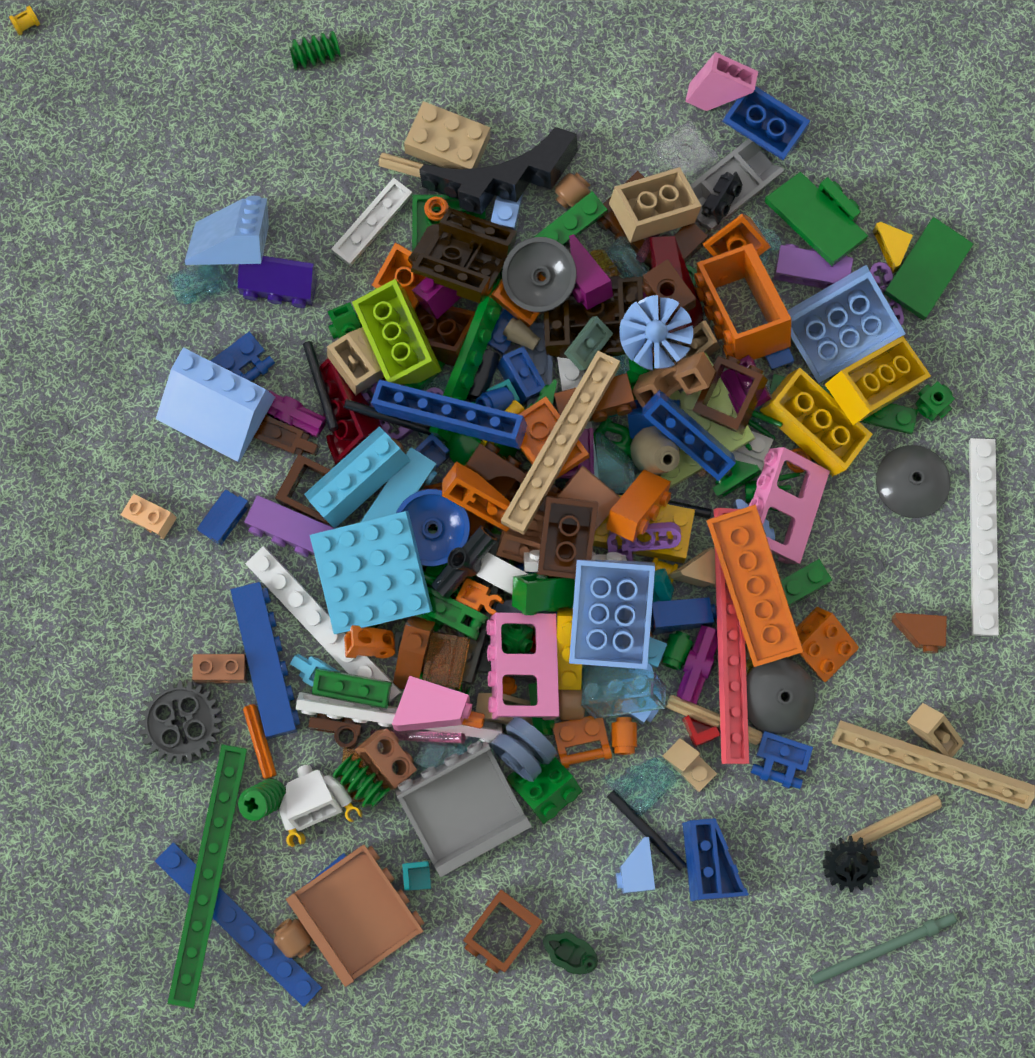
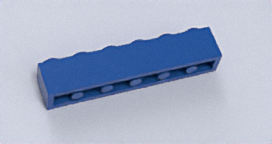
[371,380,528,449]
[230,582,301,739]

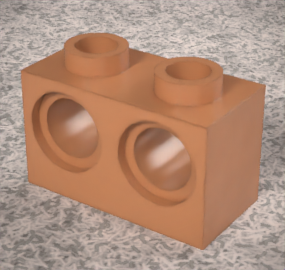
[355,729,417,789]

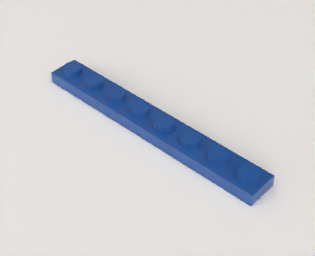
[155,842,322,1007]

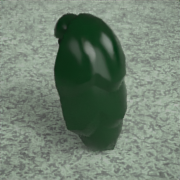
[543,931,598,975]

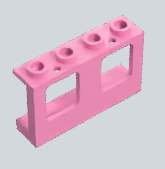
[749,447,830,564]
[486,613,559,720]

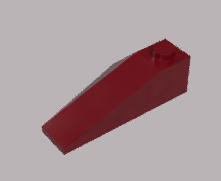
[650,236,703,333]
[320,358,382,465]

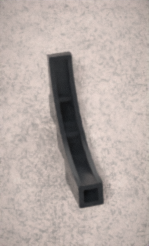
[419,127,578,215]

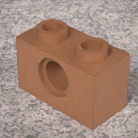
[192,654,248,684]

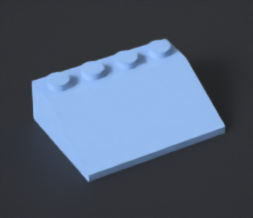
[185,196,269,265]
[787,265,906,384]
[156,347,275,462]
[569,559,655,669]

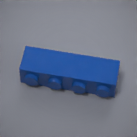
[643,390,736,481]

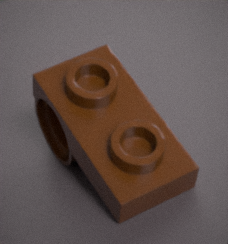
[308,714,362,750]

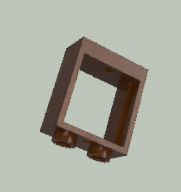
[692,355,768,435]
[275,454,332,527]

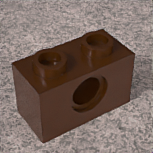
[641,259,696,321]

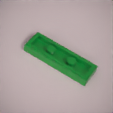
[312,668,392,709]

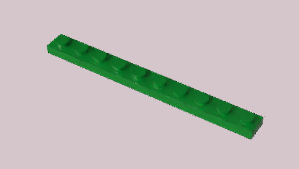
[167,744,247,1009]

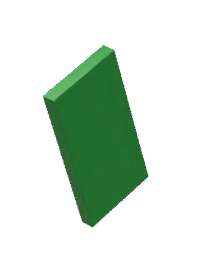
[764,172,868,266]
[883,216,973,321]

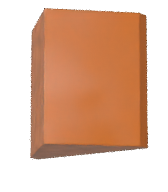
[703,214,771,257]
[372,242,426,310]

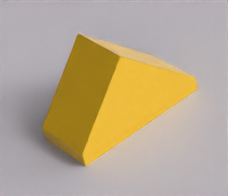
[873,222,913,274]

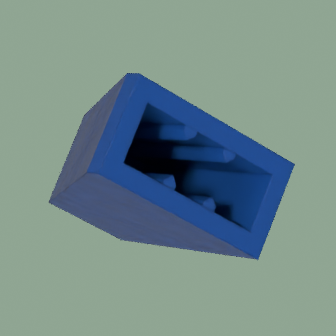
[650,597,717,635]

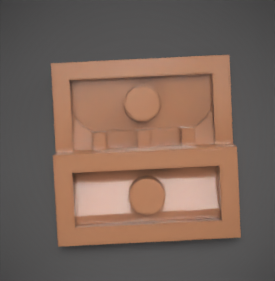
[556,465,621,530]
[496,510,544,563]

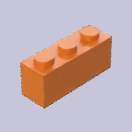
[606,469,671,542]

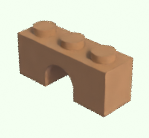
[632,351,716,408]

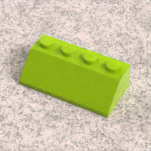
[352,279,442,385]

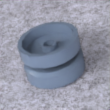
[490,717,557,782]

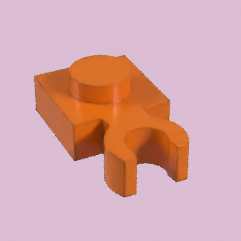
[455,578,504,615]

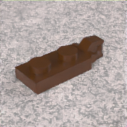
[253,415,320,456]

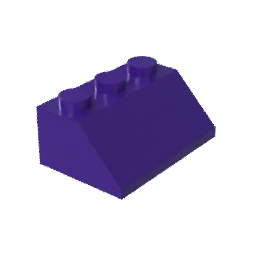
[237,256,318,308]

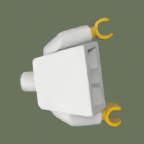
[279,765,363,847]

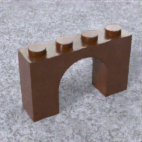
[596,171,708,271]
[465,441,562,512]

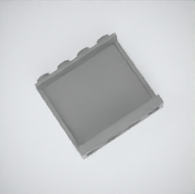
[394,741,532,877]

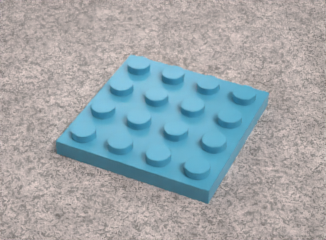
[310,511,433,634]

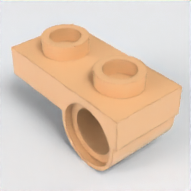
[121,494,177,540]

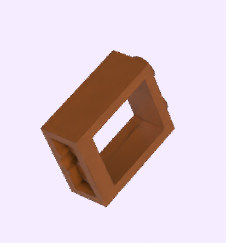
[463,890,543,974]

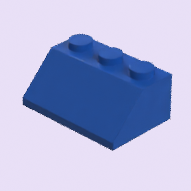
[722,86,810,160]

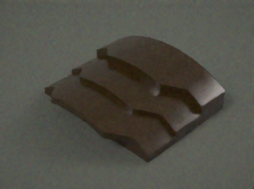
[408,208,517,303]
[544,275,646,359]

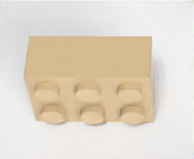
[404,101,490,169]
[609,167,702,243]

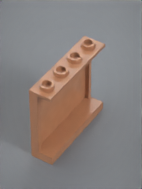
[286,844,425,987]

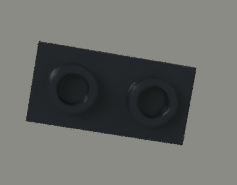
[701,172,743,225]

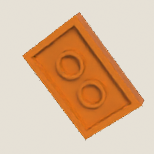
[518,397,590,479]

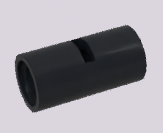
[466,349,500,400]

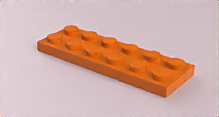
[706,504,804,667]

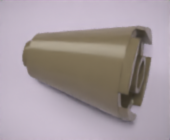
[630,426,680,475]

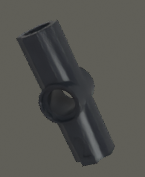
[432,525,497,598]

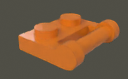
[553,713,612,768]

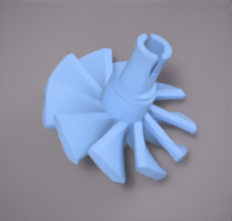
[619,295,693,370]

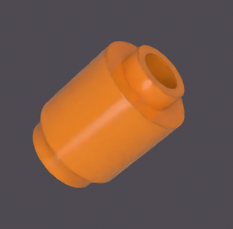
[611,717,637,755]

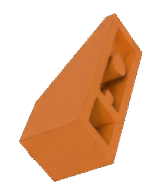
[442,461,511,532]

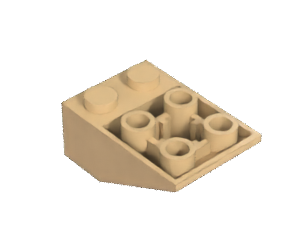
[327,327,384,396]

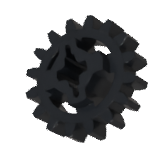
[822,836,880,892]

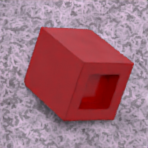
[682,715,720,747]

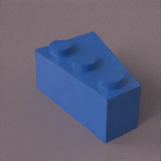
[682,818,749,901]

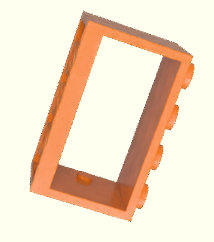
[694,243,792,360]

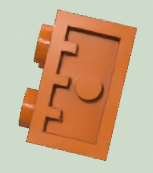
[796,607,859,682]

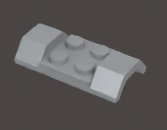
[690,139,785,230]

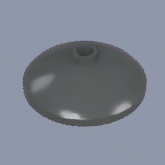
[502,237,577,312]
[876,445,951,518]
[746,658,815,734]

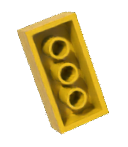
[825,336,931,425]
[760,368,873,477]
[593,495,695,564]

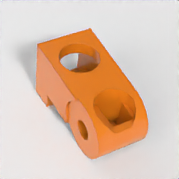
[344,625,395,658]

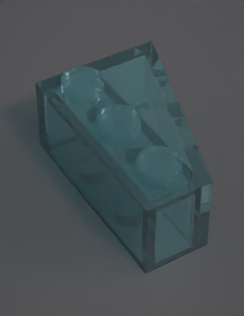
[581,665,666,719]

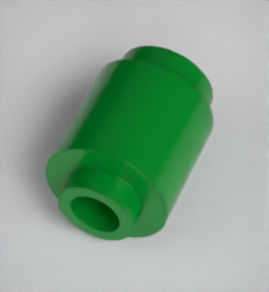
[661,631,693,671]

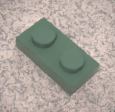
[564,316,613,371]

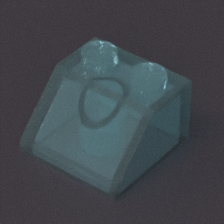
[596,432,635,493]

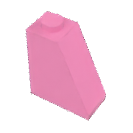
[685,52,758,111]
[392,676,473,732]

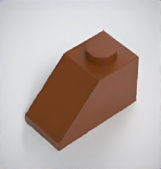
[892,613,947,654]

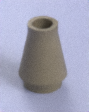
[503,318,541,351]

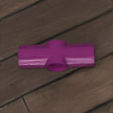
[260,386,326,438]
[676,625,718,705]

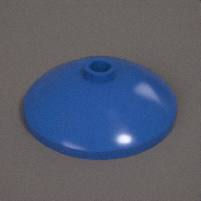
[396,489,470,566]

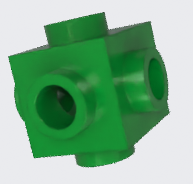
[327,302,362,339]
[915,381,955,422]
[501,624,533,654]

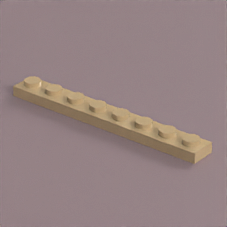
[501,351,621,535]
[831,720,1035,809]

